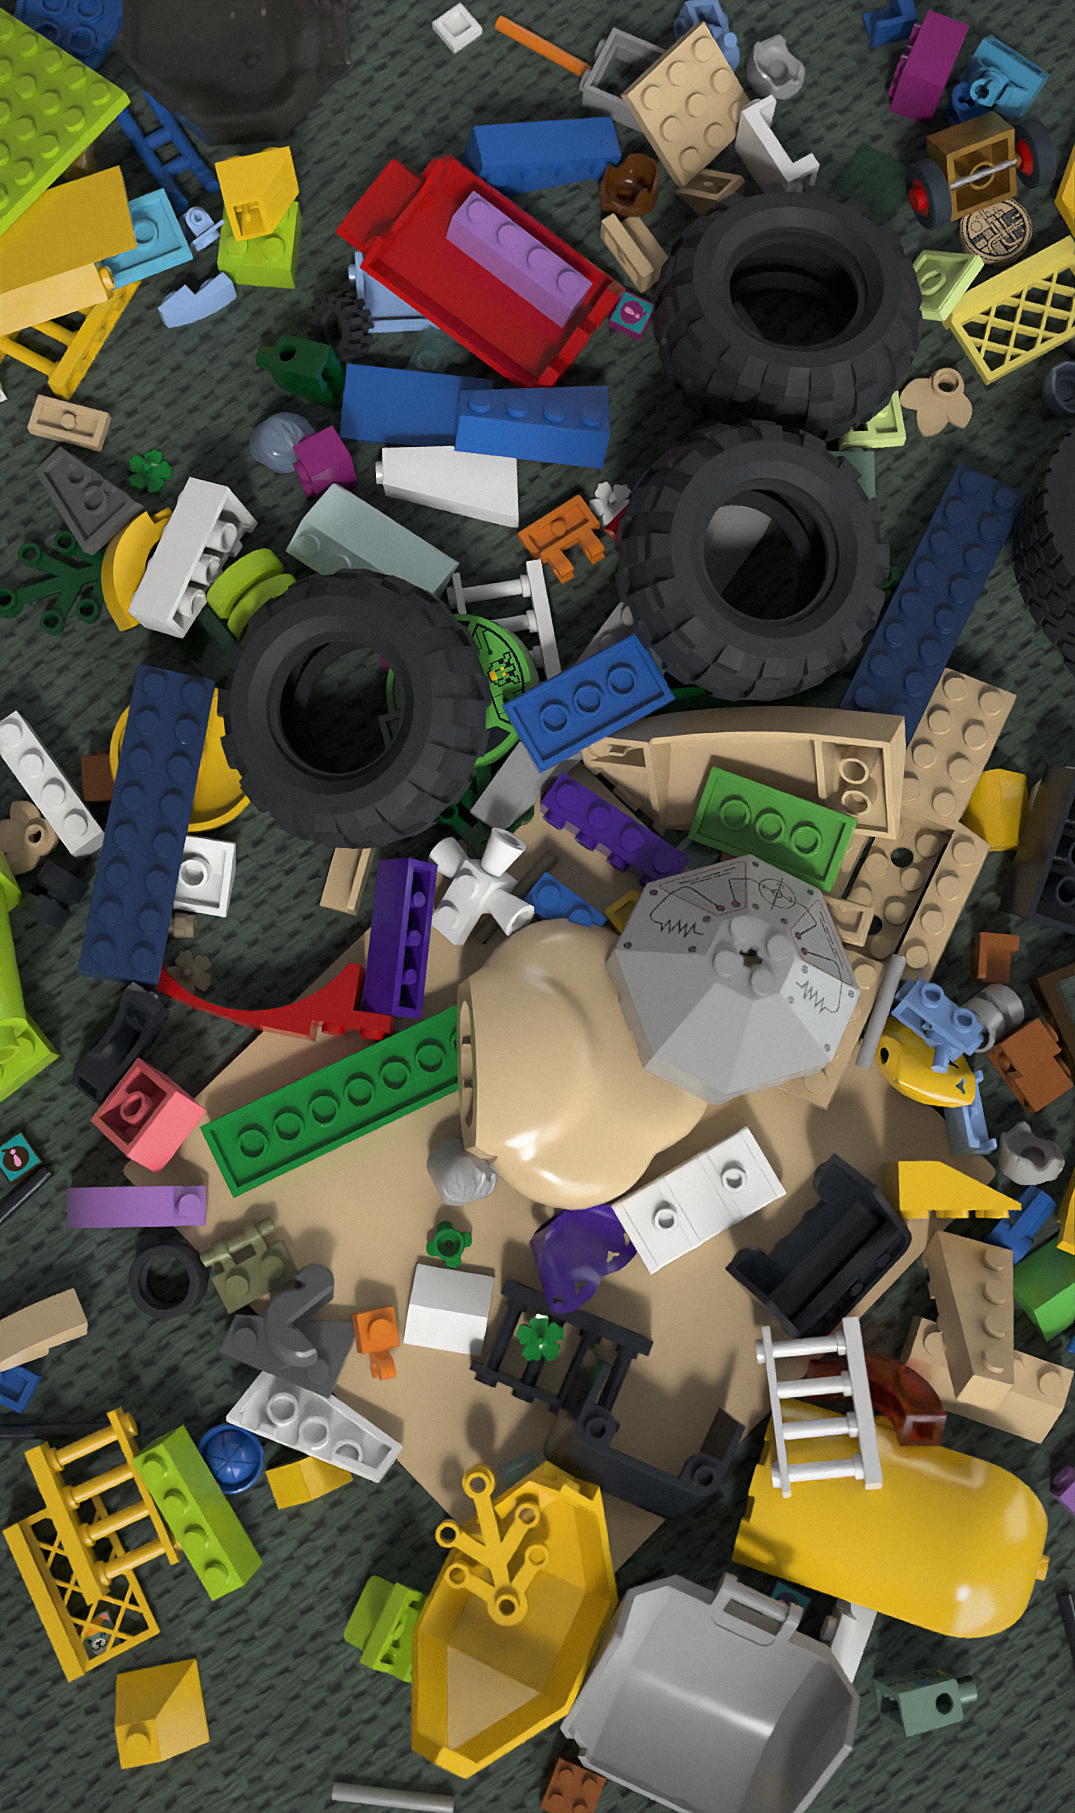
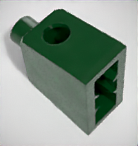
[256,334,346,410]

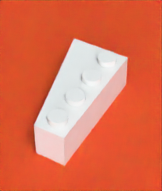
[128,477,258,638]

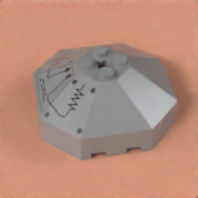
[605,854,861,1105]

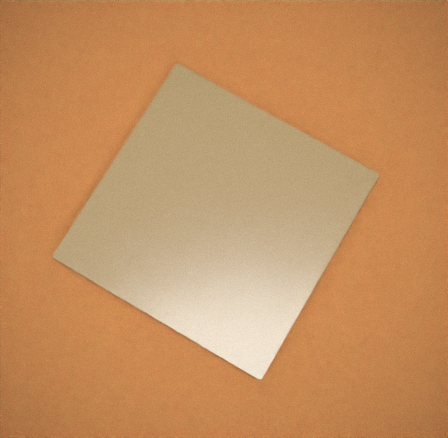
[124,762,996,1573]

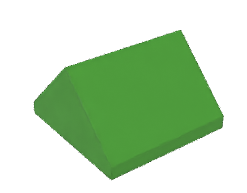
[1013,1235,1075,1342]

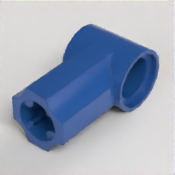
[980,1185,1057,1265]

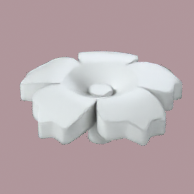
[589,481,631,525]

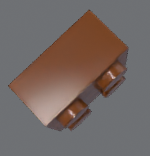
[540,1753,606,1813]

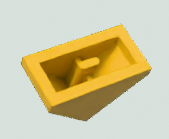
[265,1454,354,1509]

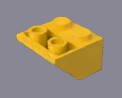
[215,146,299,242]

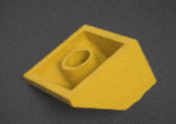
[115,1658,210,1769]

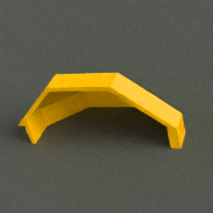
[412,1461,618,1779]

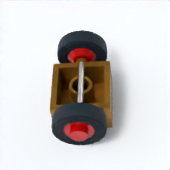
[906,111,1056,230]

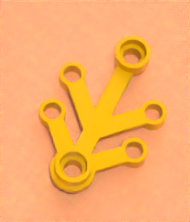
[436,1463,550,1626]

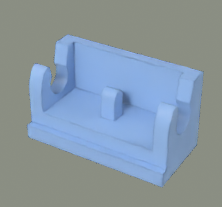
[943,1070,997,1157]

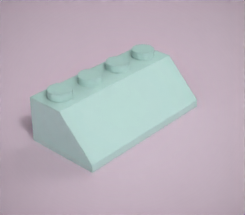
[286,483,459,599]

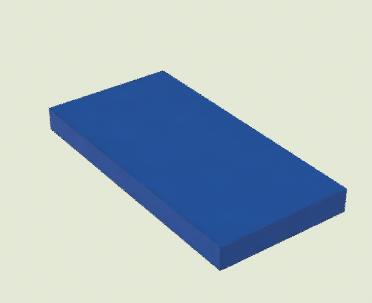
[339,364,494,447]
[502,633,675,774]

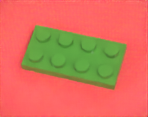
[687,766,859,892]

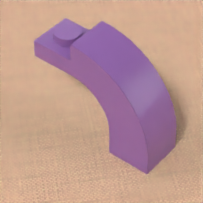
[67,1186,206,1228]

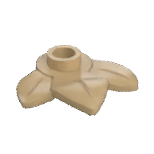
[899,368,972,437]
[0,801,60,876]

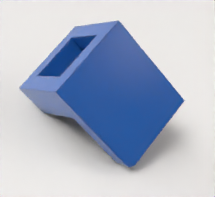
[862,0,919,48]

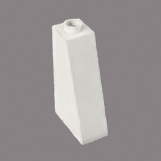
[376,446,519,527]

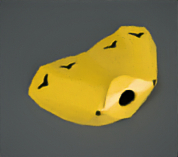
[874,1013,976,1108]

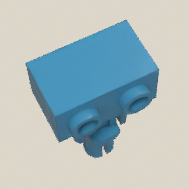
[959,35,1051,119]

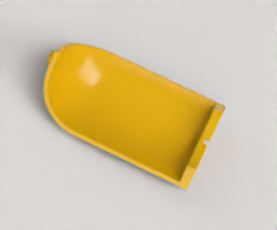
[731,1398,1050,1638]

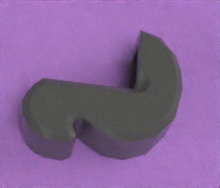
[264,1264,334,1368]

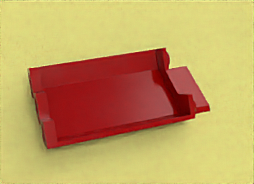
[335,153,626,389]

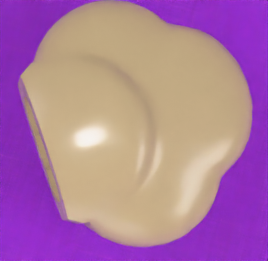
[456,918,709,1210]

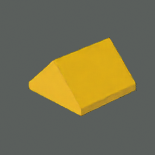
[960,769,1030,851]

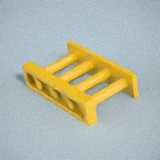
[0,280,141,402]
[24,1407,184,1605]

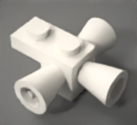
[428,828,534,945]

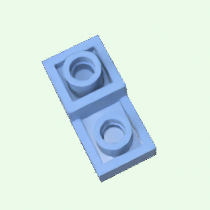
[158,272,237,328]

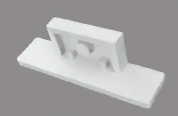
[820,1598,877,1683]

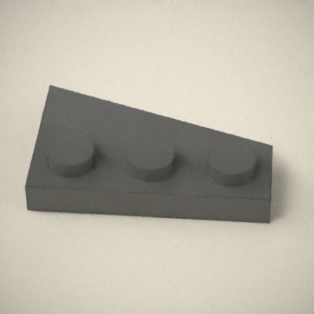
[35,447,145,556]

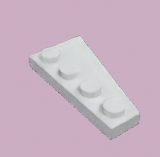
[226,1371,403,1483]

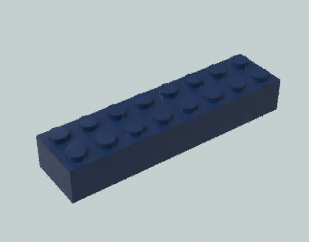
[837,462,1027,746]
[77,664,216,989]

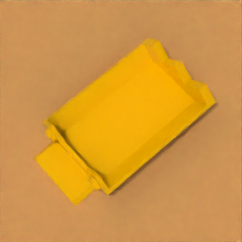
[0,165,138,336]

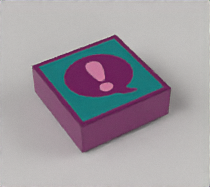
[608,290,654,341]

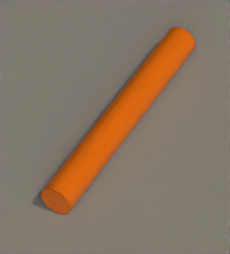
[495,15,593,78]

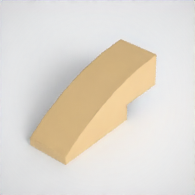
[0,1288,87,1372]

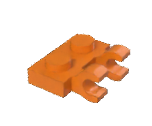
[517,494,605,585]

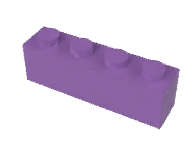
[445,191,593,328]

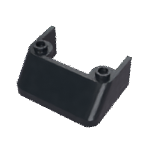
[543,1348,746,1520]

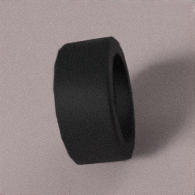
[128,1240,209,1320]

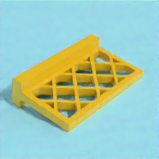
[3,1494,160,1682]

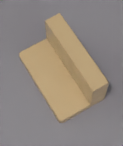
[600,213,669,293]
[320,848,376,916]

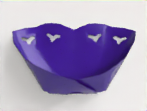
[530,1204,637,1313]

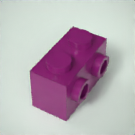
[292,426,358,501]

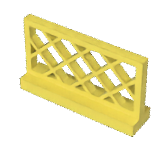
[941,235,1075,385]

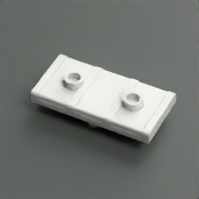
[610,1125,786,1274]

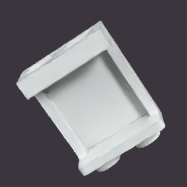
[734,95,820,192]

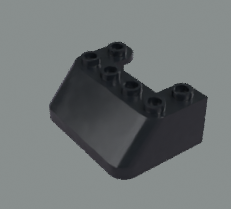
[724,1153,912,1339]

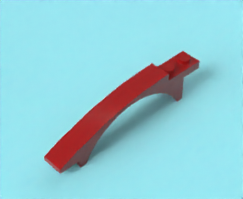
[152,962,396,1042]

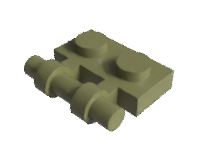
[199,1216,299,1314]

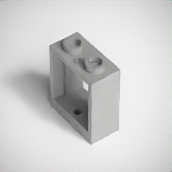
[579,27,667,133]

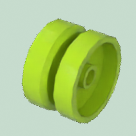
[206,548,297,640]

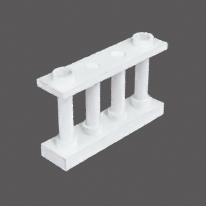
[446,559,561,684]
[755,1316,883,1498]

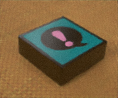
[0,1130,45,1185]

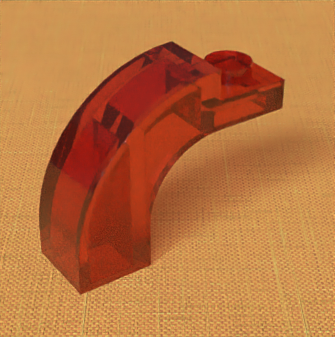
[806,1350,947,1446]

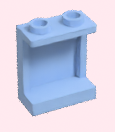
[349,251,440,333]

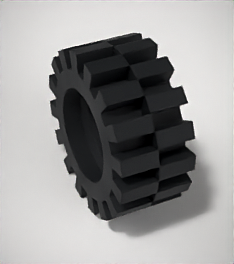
[306,291,374,362]

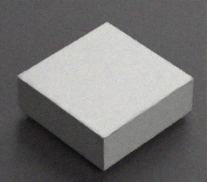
[432,2,482,54]

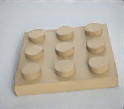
[620,22,750,187]

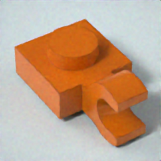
[351,1305,400,1381]

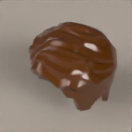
[598,153,660,218]

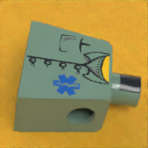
[873,1667,977,1737]

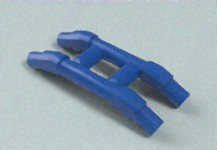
[116,85,220,212]

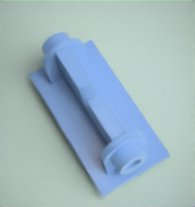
[178,207,224,251]

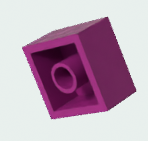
[887,10,970,126]

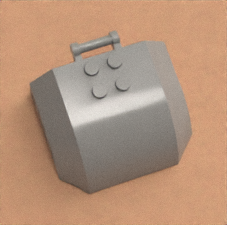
[560,1572,861,1813]

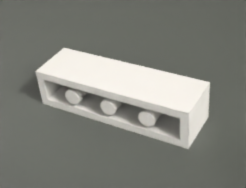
[0,711,105,861]

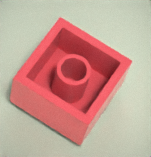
[90,1057,207,1174]

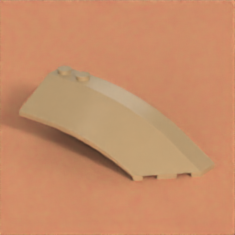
[582,706,906,840]

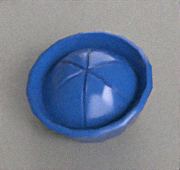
[197,1423,264,1494]

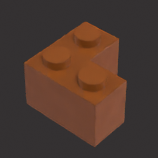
[984,1018,1074,1114]

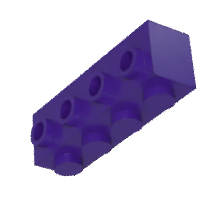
[540,772,690,888]
[362,858,438,1018]

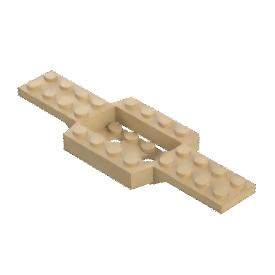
[775,667,1017,1110]

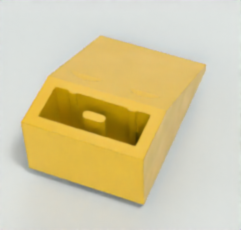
[884,1161,1021,1218]

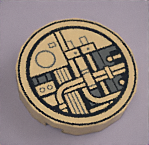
[958,198,1032,267]

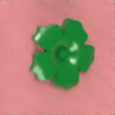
[128,449,173,494]
[516,1313,565,1362]

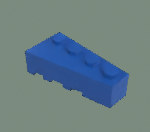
[460,116,621,196]
[454,386,610,469]

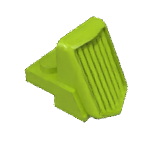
[344,1576,429,1683]

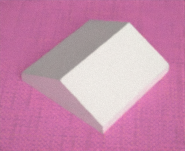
[173,834,236,917]
[403,1264,495,1356]

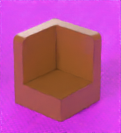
[970,932,1019,985]

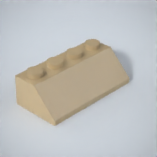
[890,1315,1074,1444]

